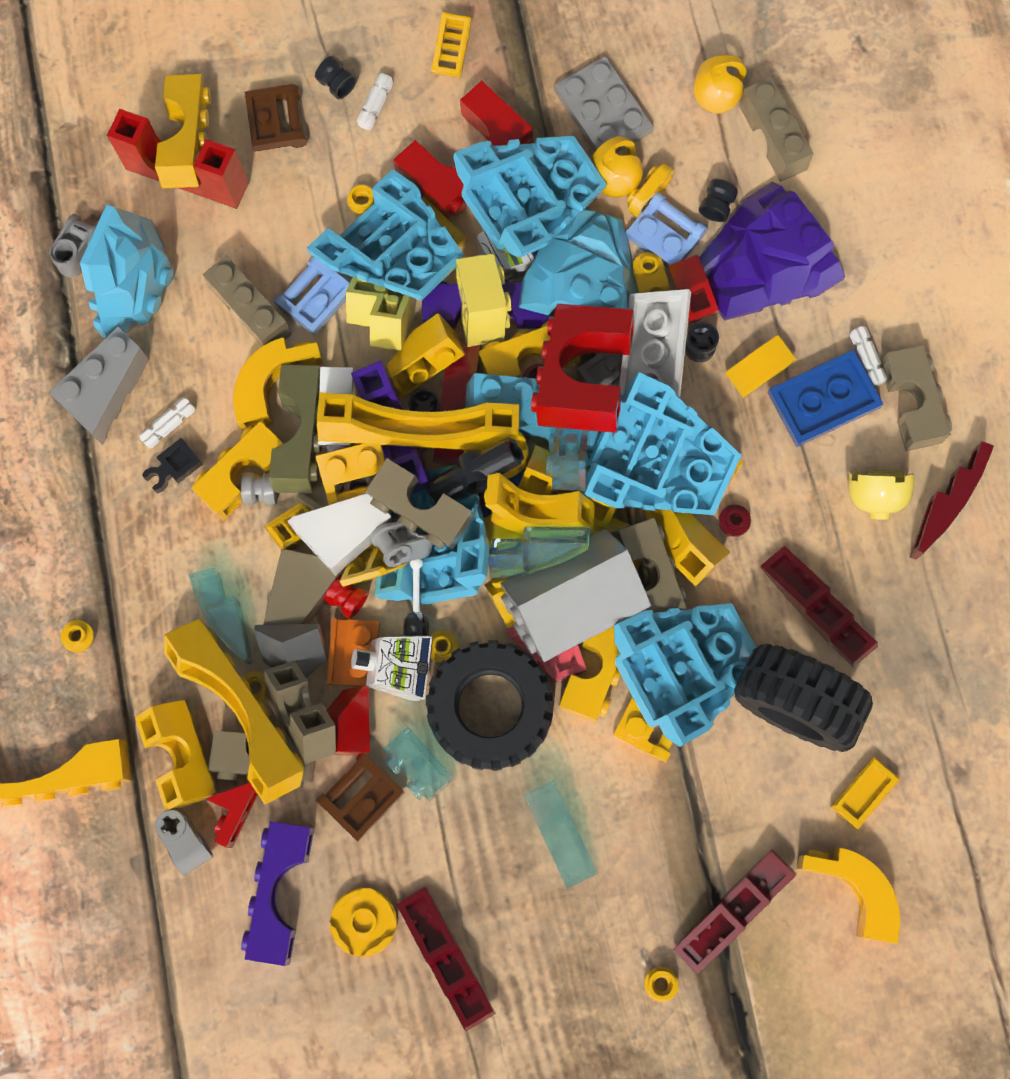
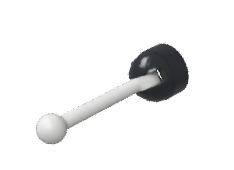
[403,559,429,636]

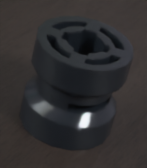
[315,56,357,100]
[698,179,738,222]
[685,322,719,363]
[408,389,440,412]

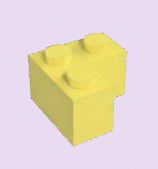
[456,253,511,347]
[346,277,415,350]

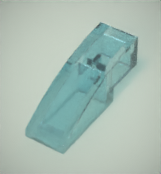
[489,527,591,578]
[189,568,253,665]
[523,780,597,889]

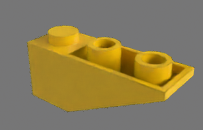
[386,313,465,399]
[642,509,730,586]

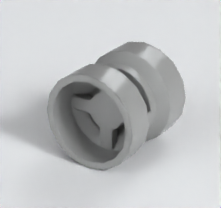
[241,473,279,505]

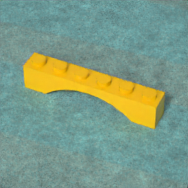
[317,392,519,451]
[163,618,304,805]
[0,739,131,808]

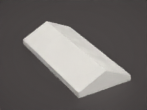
[619,289,691,398]

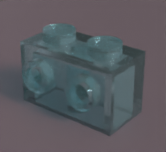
[546,428,590,491]
[383,727,454,801]

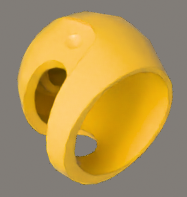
[693,55,746,114]
[591,136,643,198]

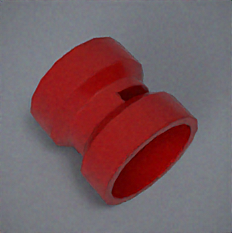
[323,575,369,619]

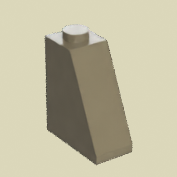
[263,549,346,625]

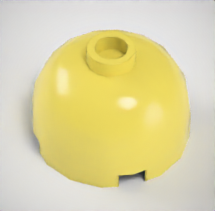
[848,470,915,519]

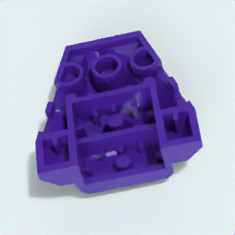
[699,182,845,321]

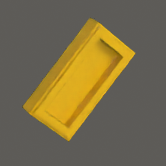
[830,756,900,830]

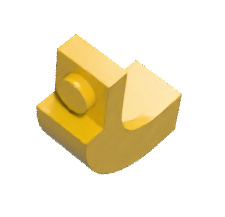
[233,337,324,432]
[484,473,595,538]
[797,848,900,944]

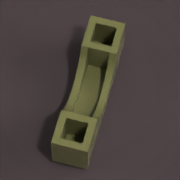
[269,365,322,493]

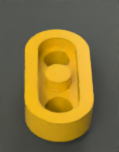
[627,163,675,218]
[633,252,670,293]

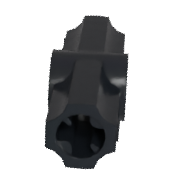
[427,437,524,504]

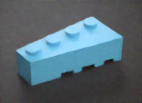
[466,373,599,455]

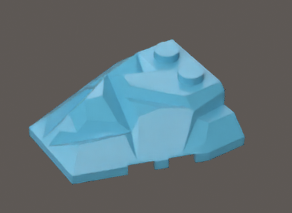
[453,136,607,258]
[307,169,464,300]
[80,204,173,339]
[519,208,638,315]
[582,372,742,515]
[374,464,490,605]
[614,603,756,747]

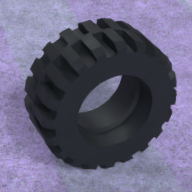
[426,640,554,771]
[734,643,873,752]

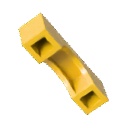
[155,74,211,188]

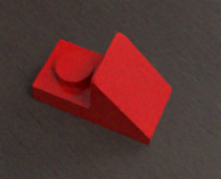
[206,783,258,848]

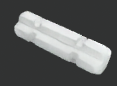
[357,73,393,130]
[850,326,887,387]
[139,397,195,448]

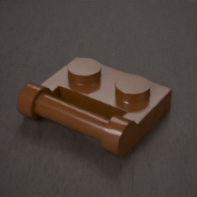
[244,84,307,152]
[316,754,405,842]

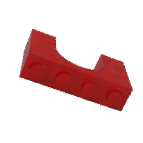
[393,80,533,219]
[106,108,249,209]
[531,304,634,433]

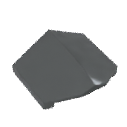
[254,624,328,678]

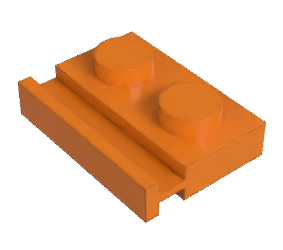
[327,619,380,687]

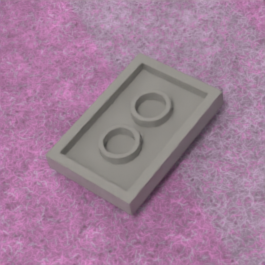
[554,56,653,153]

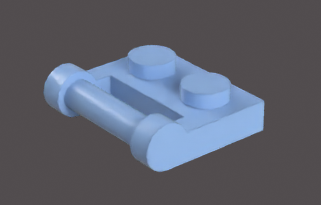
[626,192,708,269]
[272,256,350,336]

